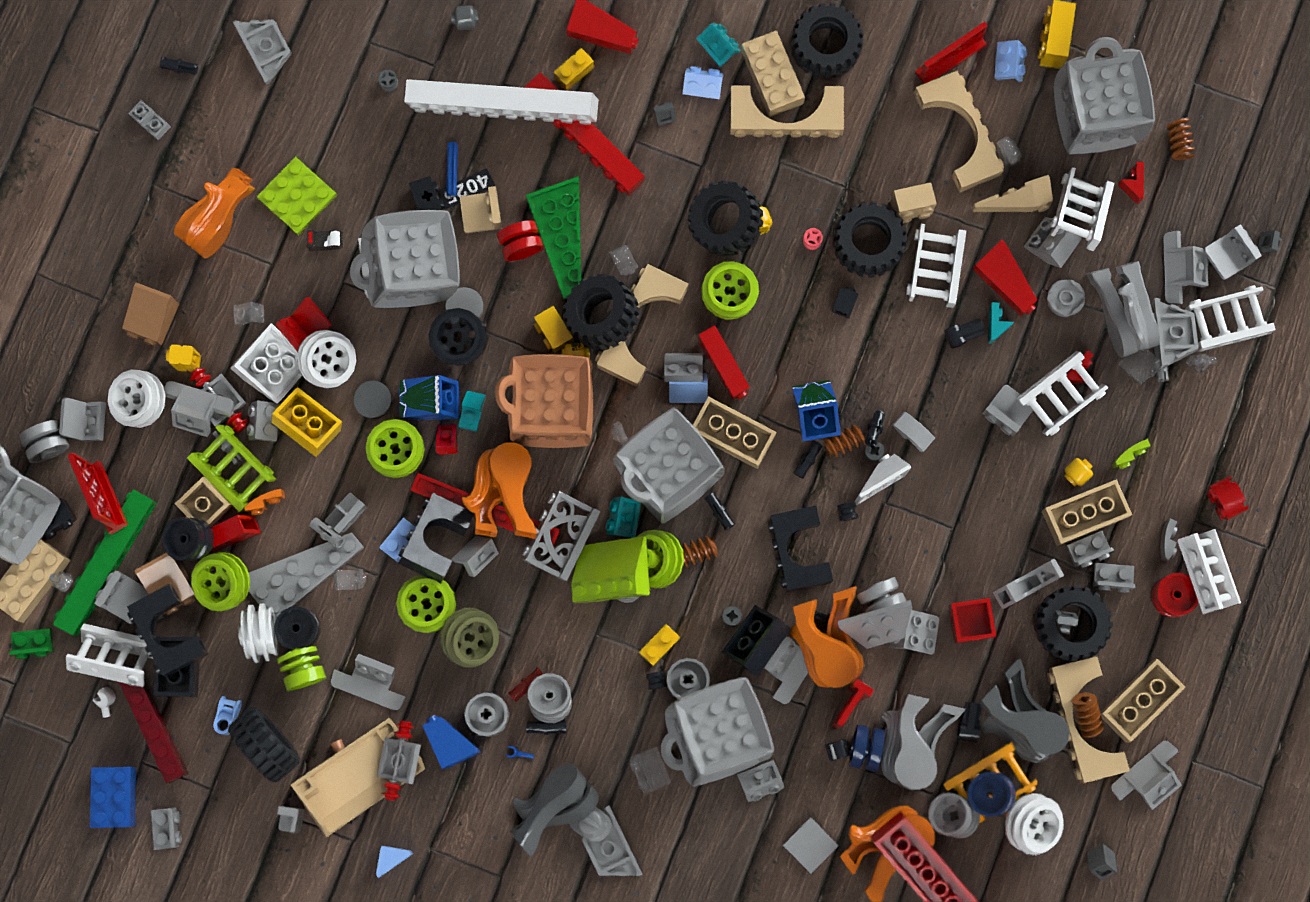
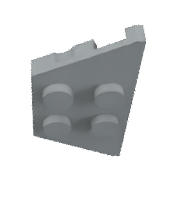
[233,20,292,85]
[1153,298,1199,368]
[838,600,912,649]
[582,806,643,876]

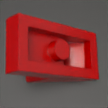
[1118,162,1144,204]
[1066,350,1094,384]
[436,424,458,455]

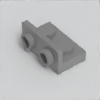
[664,353,703,382]
[1066,531,1114,568]
[1093,563,1135,593]
[737,760,784,802]
[151,808,182,850]

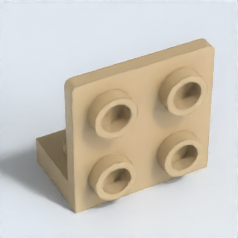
[460,186,502,234]

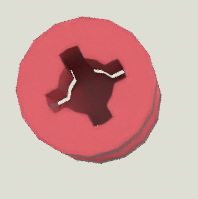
[803,228,823,250]

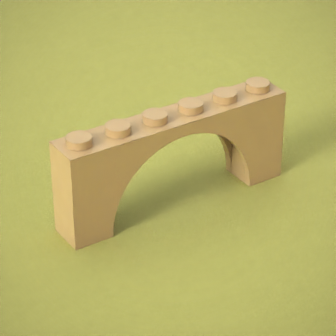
[914,71,1004,193]
[730,86,844,138]
[595,264,689,388]
[1047,656,1130,783]

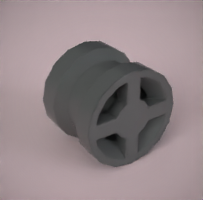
[378,70,398,92]
[864,442,884,462]
[722,606,742,627]

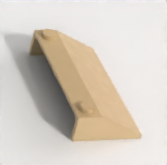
[291,718,425,837]

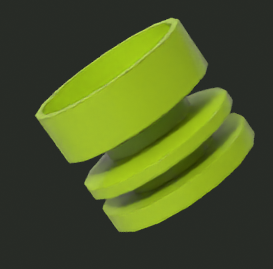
[277,646,326,691]

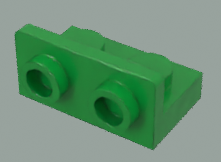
[9,629,53,659]

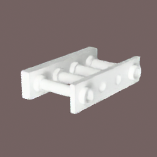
[1050,167,1114,251]
[906,224,966,308]
[1185,285,1276,352]
[1016,351,1108,436]
[1177,529,1241,614]
[66,623,153,687]

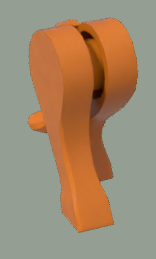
[174,168,255,259]
[462,442,537,539]
[789,586,864,688]
[839,805,935,902]

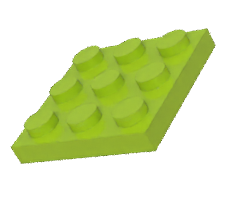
[257,157,337,236]

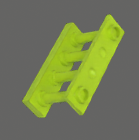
[187,425,276,512]

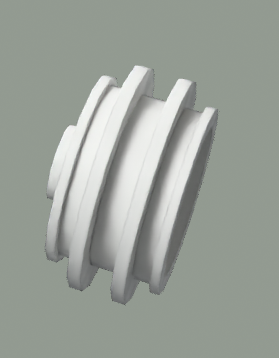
[297,330,356,388]
[108,369,166,428]
[238,603,278,663]
[1005,793,1063,855]

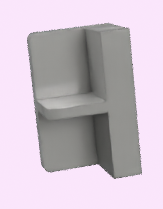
[325,493,367,536]
[452,536,499,577]
[278,806,305,833]

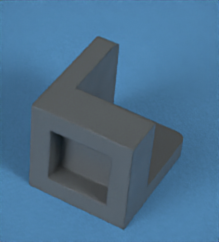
[1087,844,1117,880]

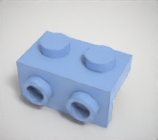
[995,40,1027,82]
[683,66,723,99]

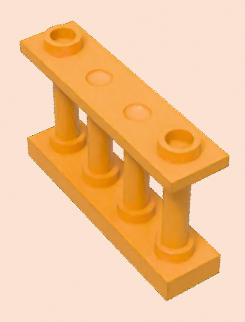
[943,741,1038,823]

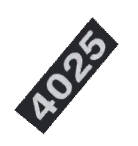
[438,168,495,209]

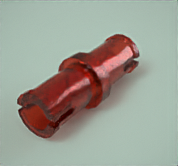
[508,667,543,702]

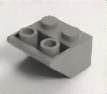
[1024,217,1082,268]

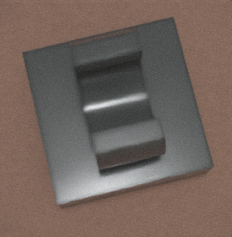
[654,102,676,126]
[1258,230,1282,253]
[1055,611,1078,634]

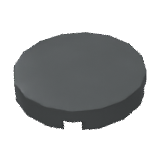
[353,381,392,419]

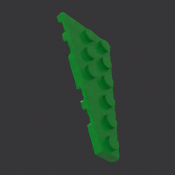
[526,176,581,300]

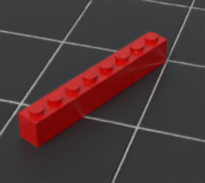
[525,72,645,196]

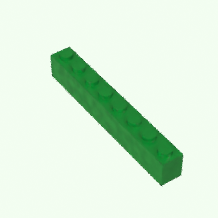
[53,489,157,637]

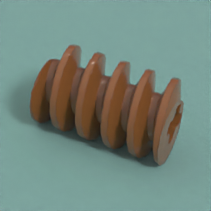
[1166,118,1196,160]
[823,425,866,460]
[682,535,718,568]
[1072,692,1104,738]

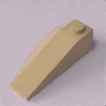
[972,175,1053,212]

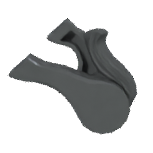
[978,658,1070,763]
[510,764,599,857]

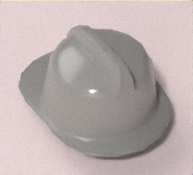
[570,807,611,842]

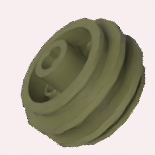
[440,608,499,668]

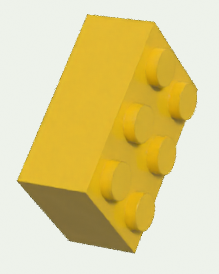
[1037,0,1076,69]
[271,387,342,457]

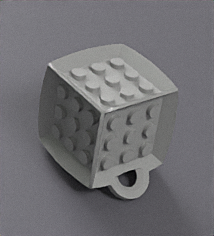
[1054,37,1155,154]
[350,210,460,308]
[613,408,724,523]
[0,446,61,565]
[661,677,774,787]

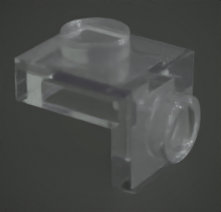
[609,244,638,276]
[234,302,264,325]
[611,421,633,447]
[334,569,366,590]

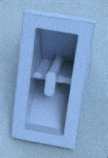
[376,846,413,877]

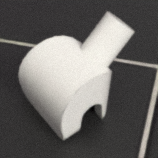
[93,687,116,718]

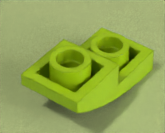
[1112,439,1150,469]

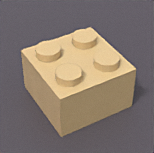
[890,182,937,223]
[175,477,233,527]

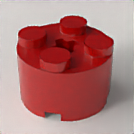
[1206,476,1249,520]

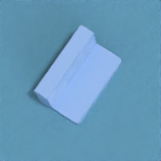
[669,373,708,403]

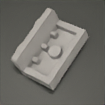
[247,401,279,442]

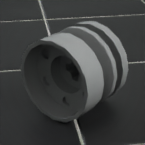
[929,793,980,838]

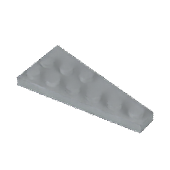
[249,532,364,619]

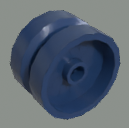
[849,724,885,772]
[967,772,1016,817]

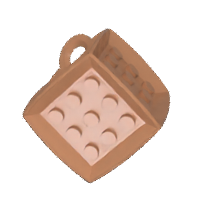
[495,354,593,448]

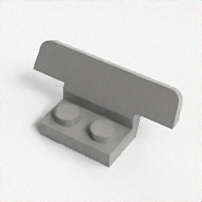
[1164,231,1208,304]
[164,381,234,437]
[764,636,808,704]
[331,654,405,710]
[1111,741,1182,810]

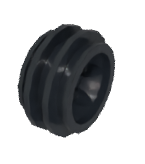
[428,308,487,366]

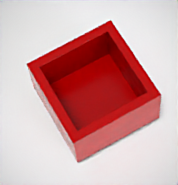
[948,598,996,644]

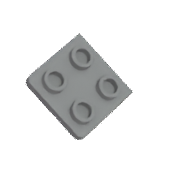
[1204,225,1262,280]
[982,385,1033,436]
[59,398,106,442]
[94,570,149,624]
[889,610,939,654]

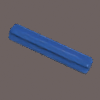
[446,142,458,197]

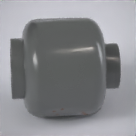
[451,5,478,31]

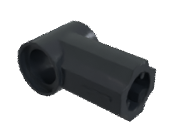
[944,319,985,349]
[957,702,982,743]

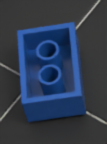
[90,767,136,828]

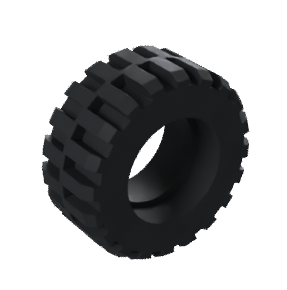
[791,3,863,79]
[687,180,764,256]
[833,201,907,278]
[563,274,639,350]
[1034,586,1113,662]
[228,707,300,783]

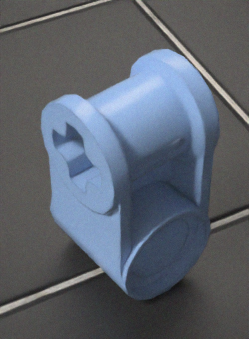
[213,696,242,735]

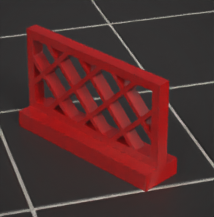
[915,21,988,84]
[67,452,128,535]
[831,679,874,729]

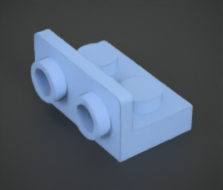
[379,518,416,562]

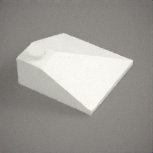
[230,324,314,404]
[855,454,911,505]

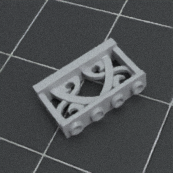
[522,491,600,581]

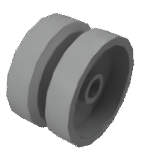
[19,420,70,463]
[857,577,907,613]
[667,658,710,700]
[528,673,572,723]
[465,693,510,737]

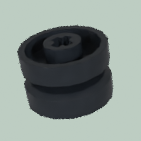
[162,517,214,561]
[274,606,321,650]

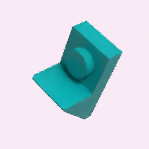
[988,302,1014,344]
[458,391,486,432]

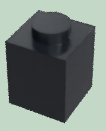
[832,287,859,318]

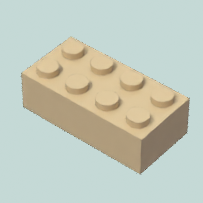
[741,30,805,117]
[693,396,777,469]
[1042,479,1132,546]
[0,539,71,623]
[1100,659,1185,743]

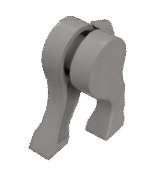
[1086,261,1160,358]
[880,694,965,790]

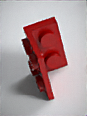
[275,297,332,352]

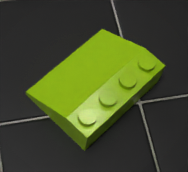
[571,536,650,603]

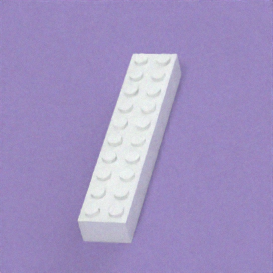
[404,80,599,125]

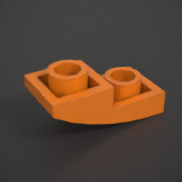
[245,489,285,515]

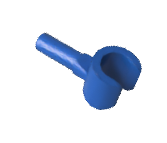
[506,746,534,759]

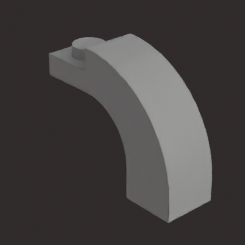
[993,559,1064,610]

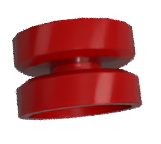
[496,220,544,262]
[1151,573,1199,618]

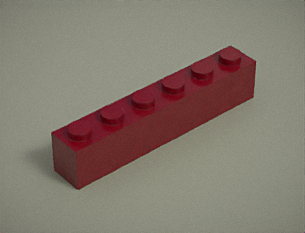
[119,668,188,783]

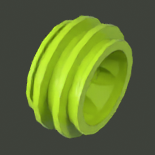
[701,261,759,320]
[365,419,425,478]
[637,530,684,589]
[191,552,250,612]
[396,575,456,633]

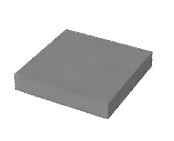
[783,817,838,874]

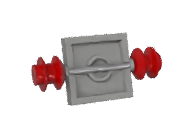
[190,368,248,433]
[377,720,421,801]

